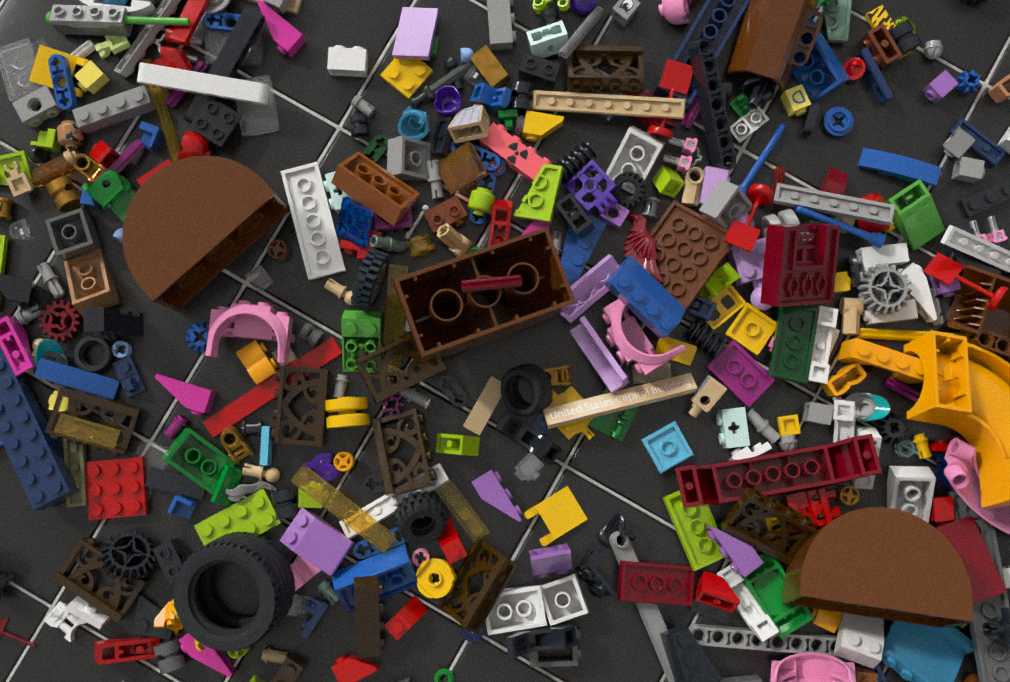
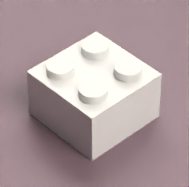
[540,573,589,626]

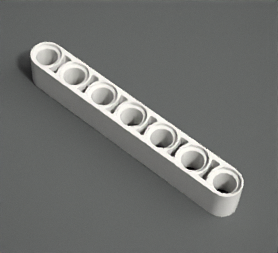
[137,63,270,105]

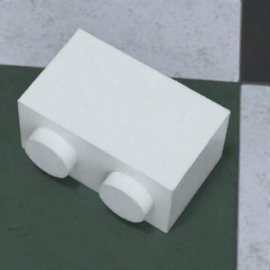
[327,45,369,77]

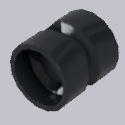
[889,20,922,56]
[507,81,534,115]
[270,487,301,520]

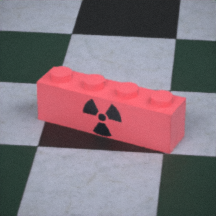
[480,122,553,183]

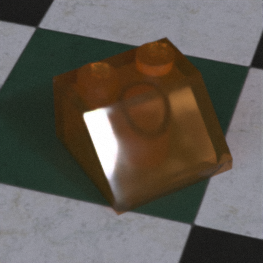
[439,141,489,194]

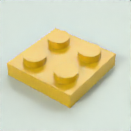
[380,59,433,100]
[725,303,777,356]

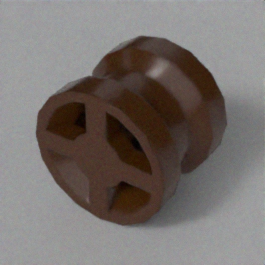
[267,240,289,261]

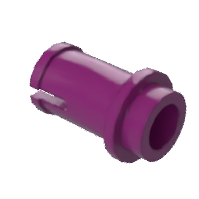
[164,414,188,439]

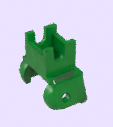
[82,170,136,222]

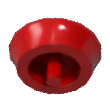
[843,57,866,81]

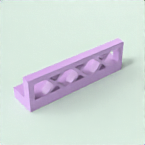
[559,254,619,323]
[569,316,628,394]

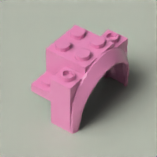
[602,299,686,376]
[205,300,295,364]
[770,652,856,682]

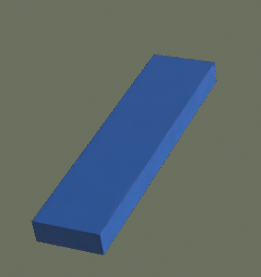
[34,358,120,399]

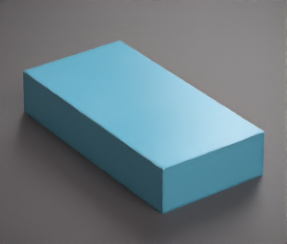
[260,426,274,466]

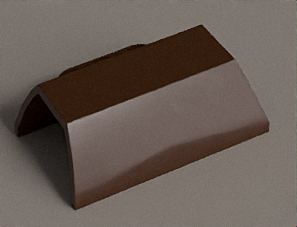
[724,0,823,93]
[946,264,1010,362]

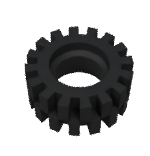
[612,171,646,207]

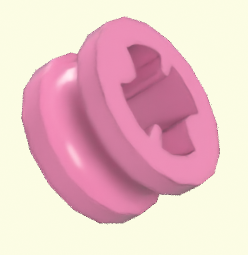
[412,548,430,566]

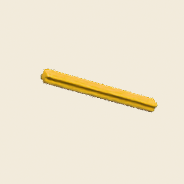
[857,328,971,343]

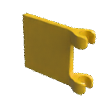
[29,45,89,98]
[523,486,587,546]

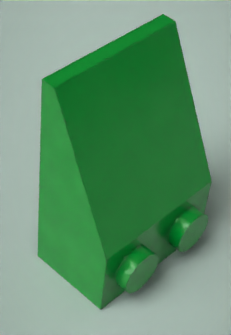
[161,427,235,494]

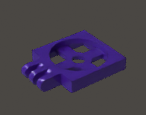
[564,159,618,215]

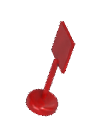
[647,59,693,140]
[723,184,775,253]
[923,252,1009,312]

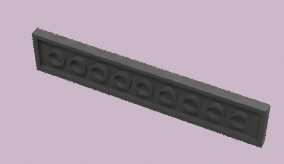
[947,492,1010,682]

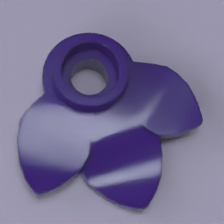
[302,452,341,490]

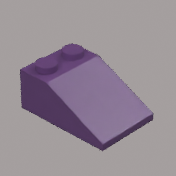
[280,507,354,576]
[529,543,572,578]

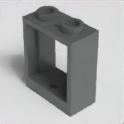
[529,622,581,667]

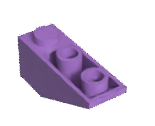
[472,469,523,522]
[705,525,764,577]

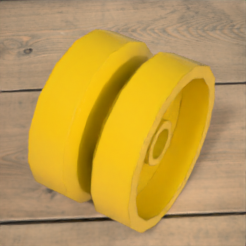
[325,396,370,428]

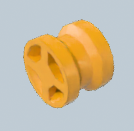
[334,452,355,471]

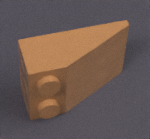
[64,248,120,317]

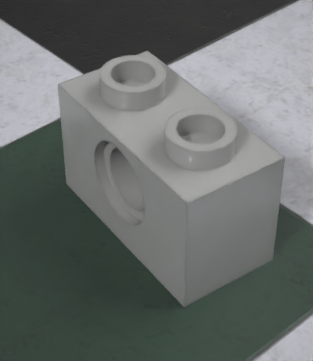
[12,85,64,128]

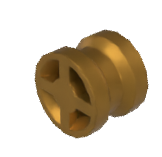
[836,485,860,505]

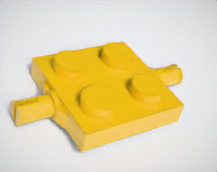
[547,386,595,440]

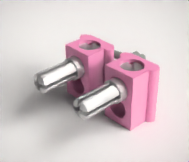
[663,137,702,175]
[969,216,1008,246]

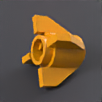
[154,599,183,635]

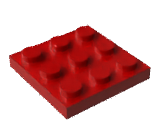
[85,456,149,520]

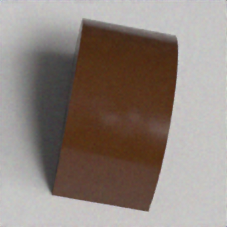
[122,156,291,311]
[393,227,576,361]
[782,507,973,628]

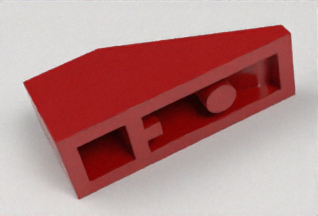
[488,199,513,247]
[94,637,160,665]

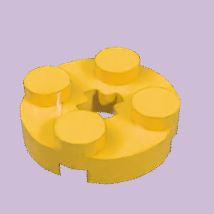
[416,558,457,598]

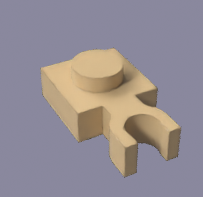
[4,161,34,197]

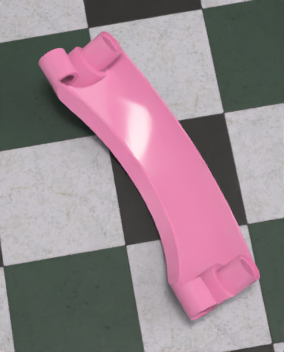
[944,438,1010,534]

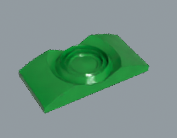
[741,553,815,639]

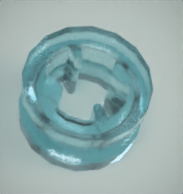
[895,440,916,457]

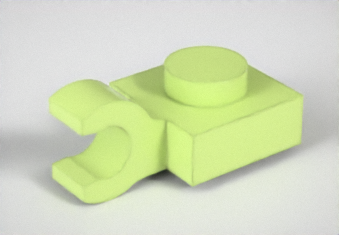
[95,36,131,59]

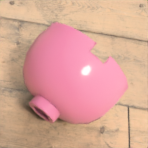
[659,0,690,25]

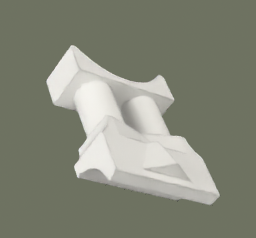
[44,601,87,642]

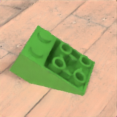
[885,179,945,251]
[341,310,383,373]

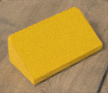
[655,337,697,366]

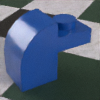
[470,82,512,112]

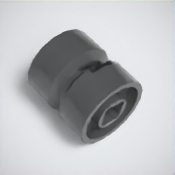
[153,638,186,674]

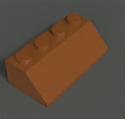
[331,151,420,226]

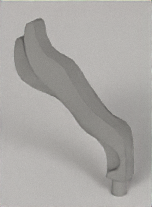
[226,480,277,502]

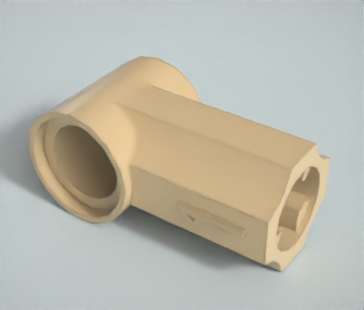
[681,167,704,207]
[437,223,473,257]
[839,297,864,335]

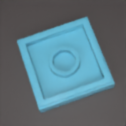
[641,421,694,474]

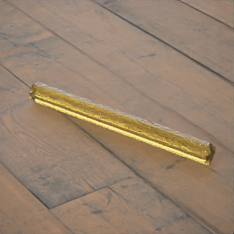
[142,58,181,162]

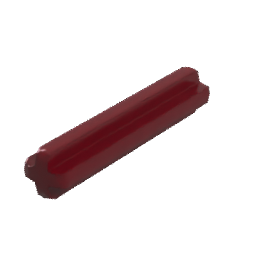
[461,275,522,292]

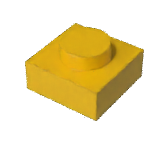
[777,414,801,436]

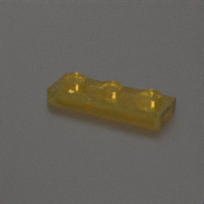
[54,413,121,450]

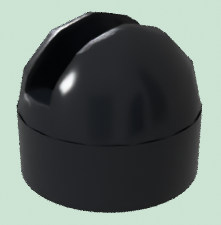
[29,148,47,164]

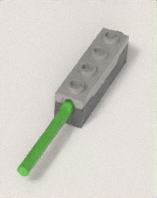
[45,5,190,37]

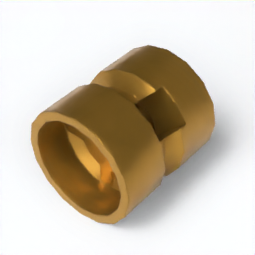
[47,176,81,212]

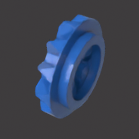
[823,107,854,137]
[185,322,209,352]

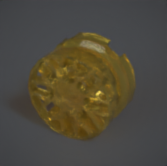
[406,233,436,258]

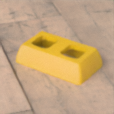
[705,285,746,329]

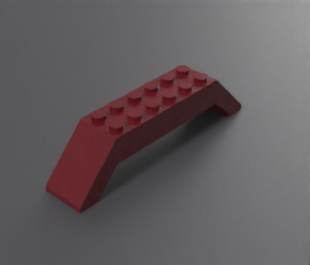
[675,434,882,508]

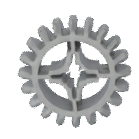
[857,263,912,316]

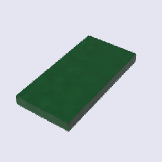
[767,305,820,385]

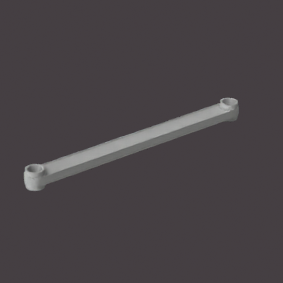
[609,531,675,682]

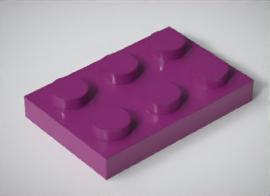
[706,340,775,408]

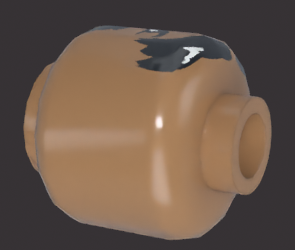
[57,120,84,150]

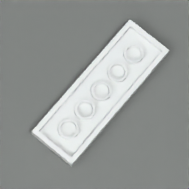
[280,162,346,281]

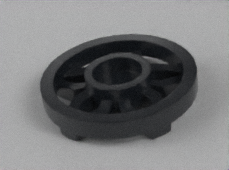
[848,252,860,289]

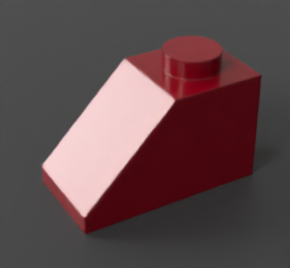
[819,166,848,195]

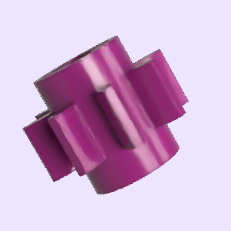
[380,395,405,416]

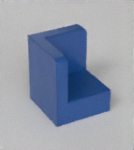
[139,121,165,153]
[167,494,199,520]

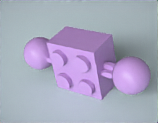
[727,214,772,310]

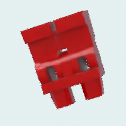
[781,488,841,533]

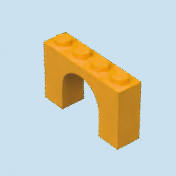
[836,338,924,384]

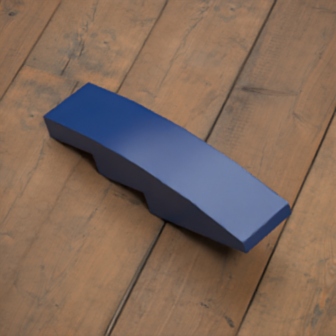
[859,148,942,187]

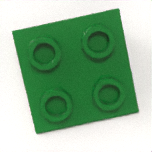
[588,391,638,442]

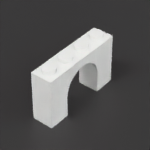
[855,243,918,325]

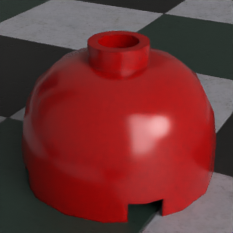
[177,131,212,161]

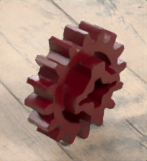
[38,300,83,342]

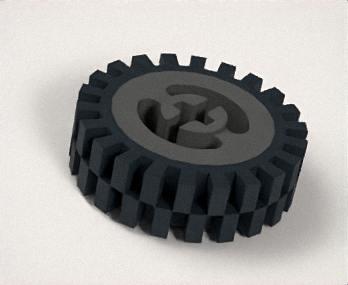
[351,248,389,311]

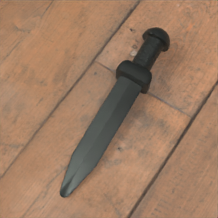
[410,63,472,107]

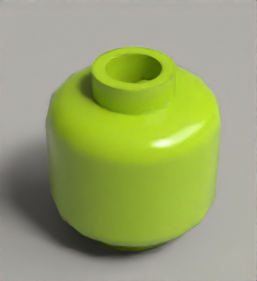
[468,187,495,217]

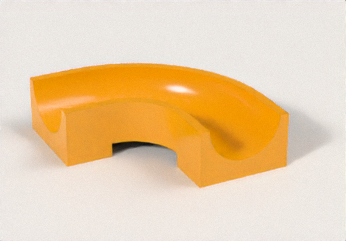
[904,330,1010,509]

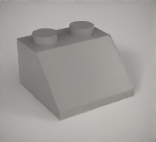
[387,136,431,181]
[699,179,753,230]

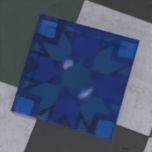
[336,197,374,248]

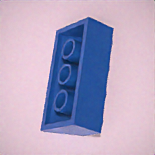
[792,17,850,101]
[603,255,686,338]
[332,544,418,613]

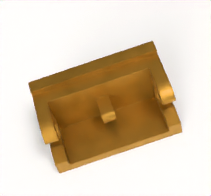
[470,45,511,88]

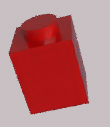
[929,496,955,525]

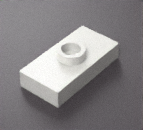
[66,596,111,629]

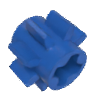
[956,70,982,94]

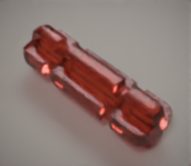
[772,166,785,203]

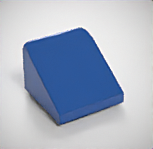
[80,188,101,209]

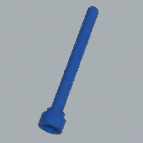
[738,124,786,196]
[796,206,886,249]

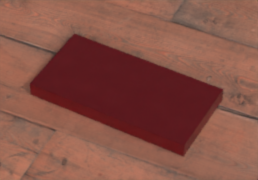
[936,515,1007,604]
[618,561,695,607]

